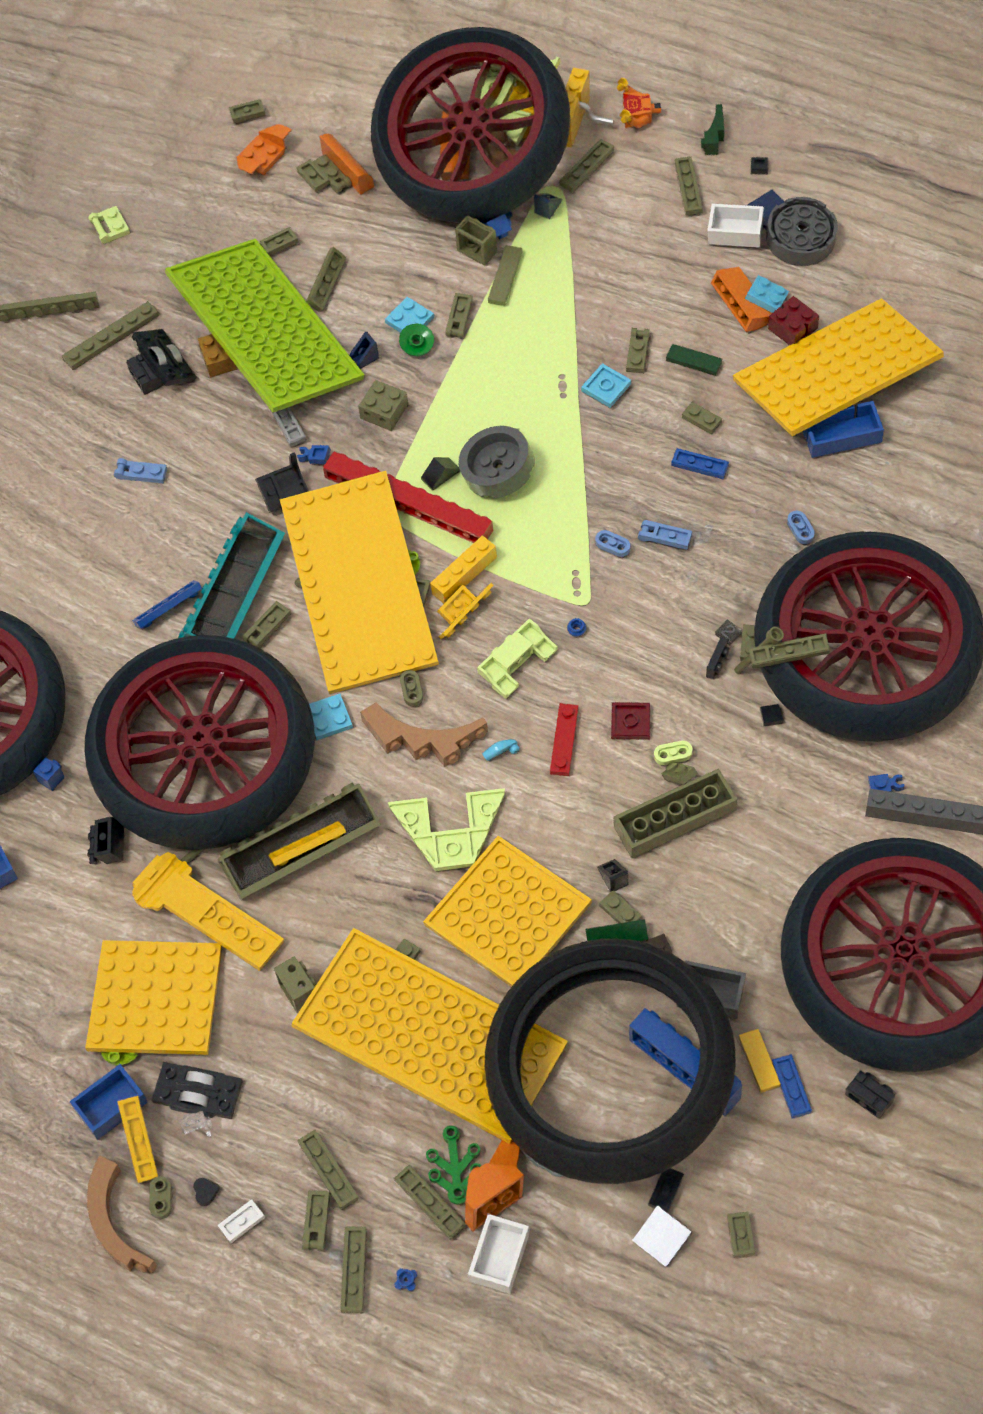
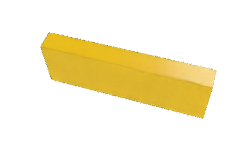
[739,1029,780,1093]

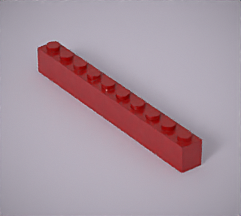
[323,451,493,543]

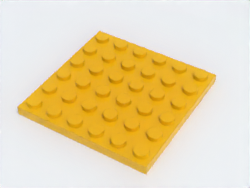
[423,836,592,987]
[85,940,222,1055]

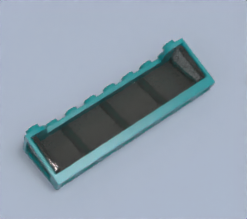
[178,512,285,639]

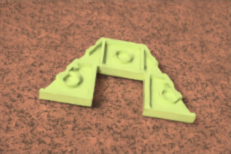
[480,57,561,145]
[388,788,505,871]

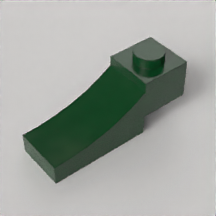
[701,104,724,155]

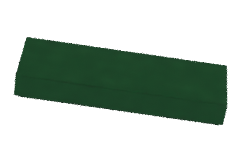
[666,344,722,376]
[585,919,648,941]

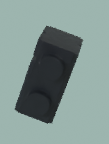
[126,354,162,395]
[845,1070,895,1119]

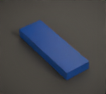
[671,448,729,480]
[772,1054,812,1119]

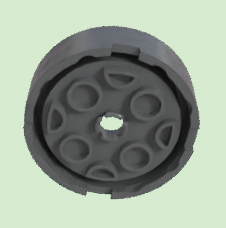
[766,197,838,266]
[459,426,535,498]

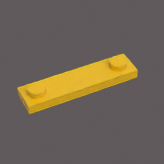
[268,821,346,866]
[117,1096,158,1183]

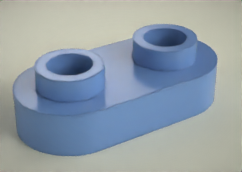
[787,511,815,544]
[595,530,630,557]

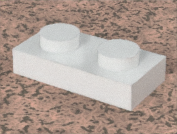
[218,1199,265,1243]

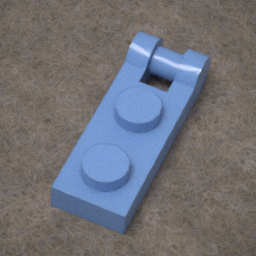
[114,458,167,484]
[637,520,692,550]

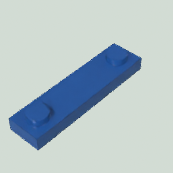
[132,580,202,629]

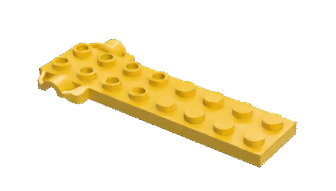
[132,852,284,971]

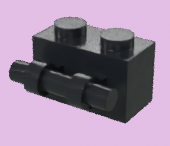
[87,816,124,864]

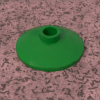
[399,323,434,356]

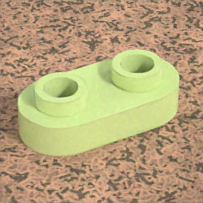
[654,741,693,765]

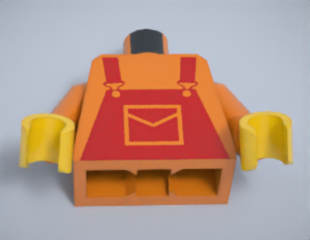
[617,78,661,128]

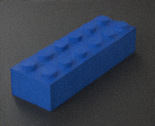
[629,1008,742,1117]

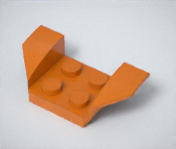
[236,124,292,175]

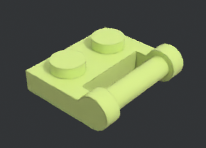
[88,206,130,244]

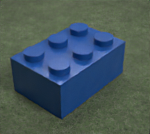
[69,1064,148,1140]

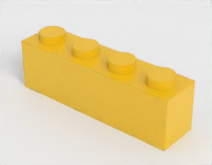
[430,535,497,604]

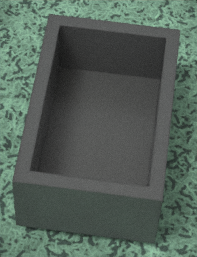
[677,961,746,1020]

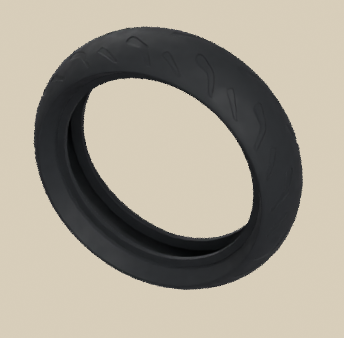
[484,939,736,1184]

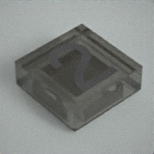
[715,619,742,646]

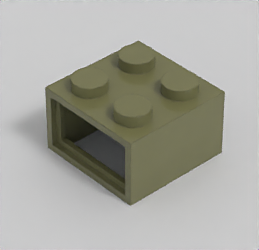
[455,216,497,266]
[358,380,408,431]
[273,956,317,1014]

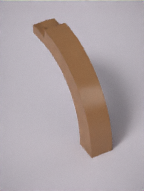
[87,1155,157,1274]

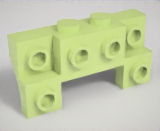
[477,619,558,699]

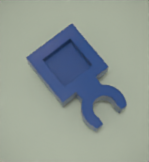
[297,445,331,464]
[868,774,905,792]

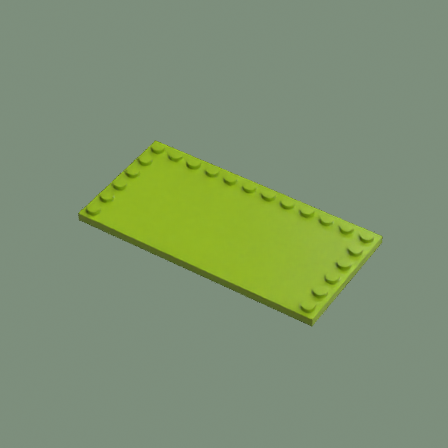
[165,238,365,413]

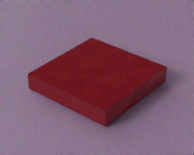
[611,702,650,740]

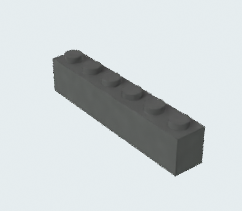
[865,788,983,835]

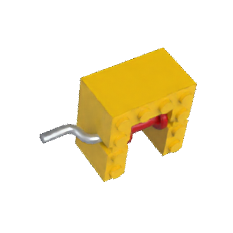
[508,68,614,148]

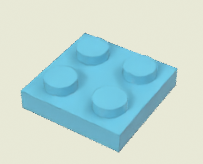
[745,275,789,313]
[385,297,434,333]
[581,363,631,408]
[309,694,353,740]

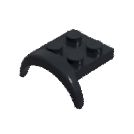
[255,453,309,513]

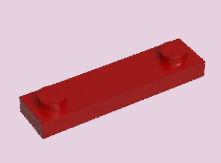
[550,703,579,776]

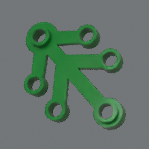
[426,1125,481,1205]

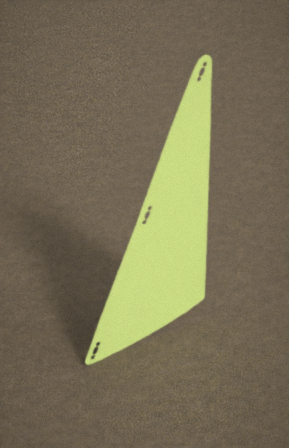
[395,186,591,606]

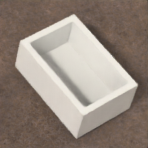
[707,204,764,247]
[468,1214,530,1294]

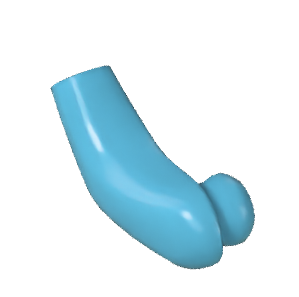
[482,739,520,761]

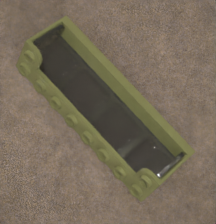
[217,782,381,900]

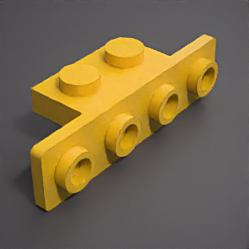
[437,583,494,639]

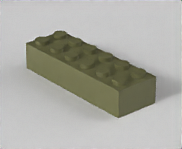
[613,768,737,859]

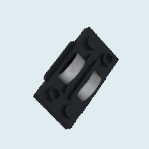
[131,329,197,386]
[152,1062,243,1120]

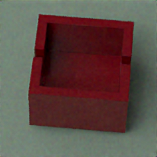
[768,296,819,345]

